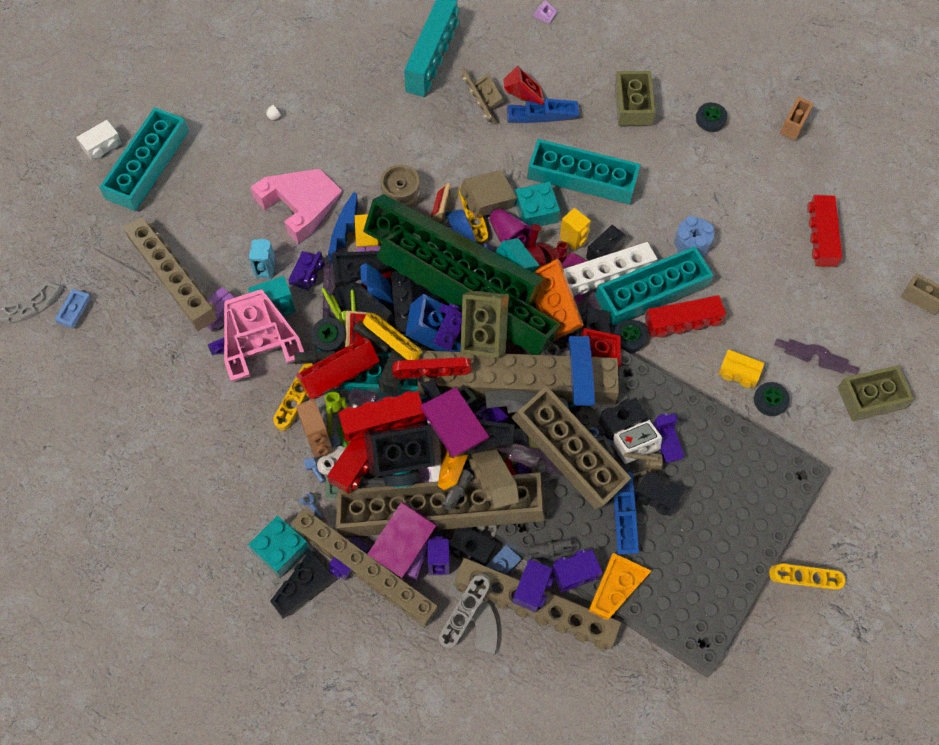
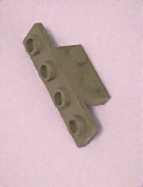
[461,67,505,124]

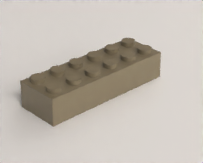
[511,385,631,509]

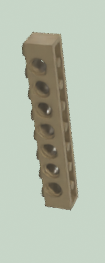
[123,216,217,331]
[291,508,438,628]
[453,558,621,651]

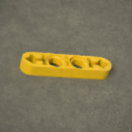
[459,187,488,246]
[363,313,422,360]
[273,363,313,431]
[769,564,845,590]

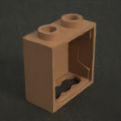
[296,399,333,458]

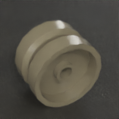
[380,165,420,209]

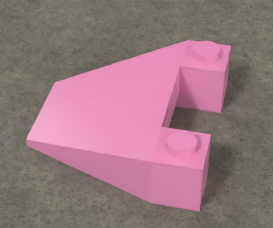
[251,169,342,244]
[224,289,304,383]

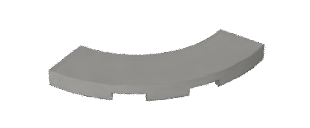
[0,281,63,324]
[448,575,497,656]

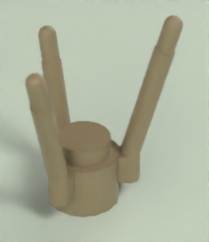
[613,447,662,478]

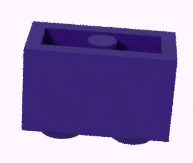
[427,537,449,575]
[552,549,602,593]
[512,559,554,612]

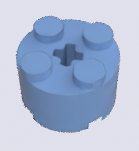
[674,216,714,257]

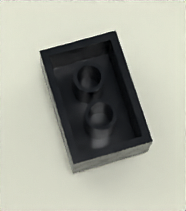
[364,423,435,477]

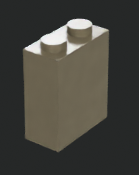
[460,170,517,218]

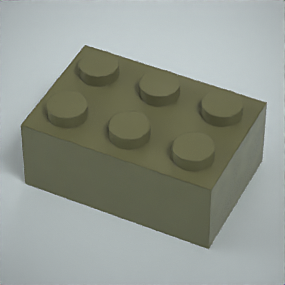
[614,71,656,126]
[461,291,509,358]
[838,365,914,421]

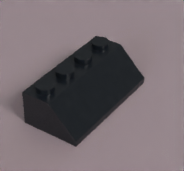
[391,271,434,346]
[332,281,396,329]

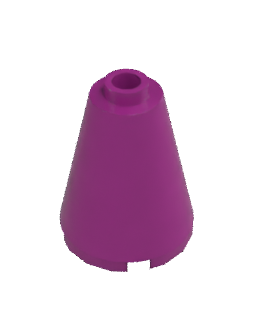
[489,209,532,244]

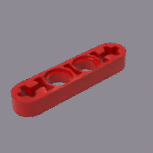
[392,357,472,379]

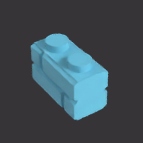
[249,239,276,279]

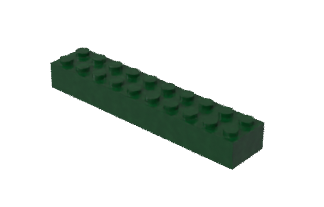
[363,194,544,307]
[376,228,562,355]

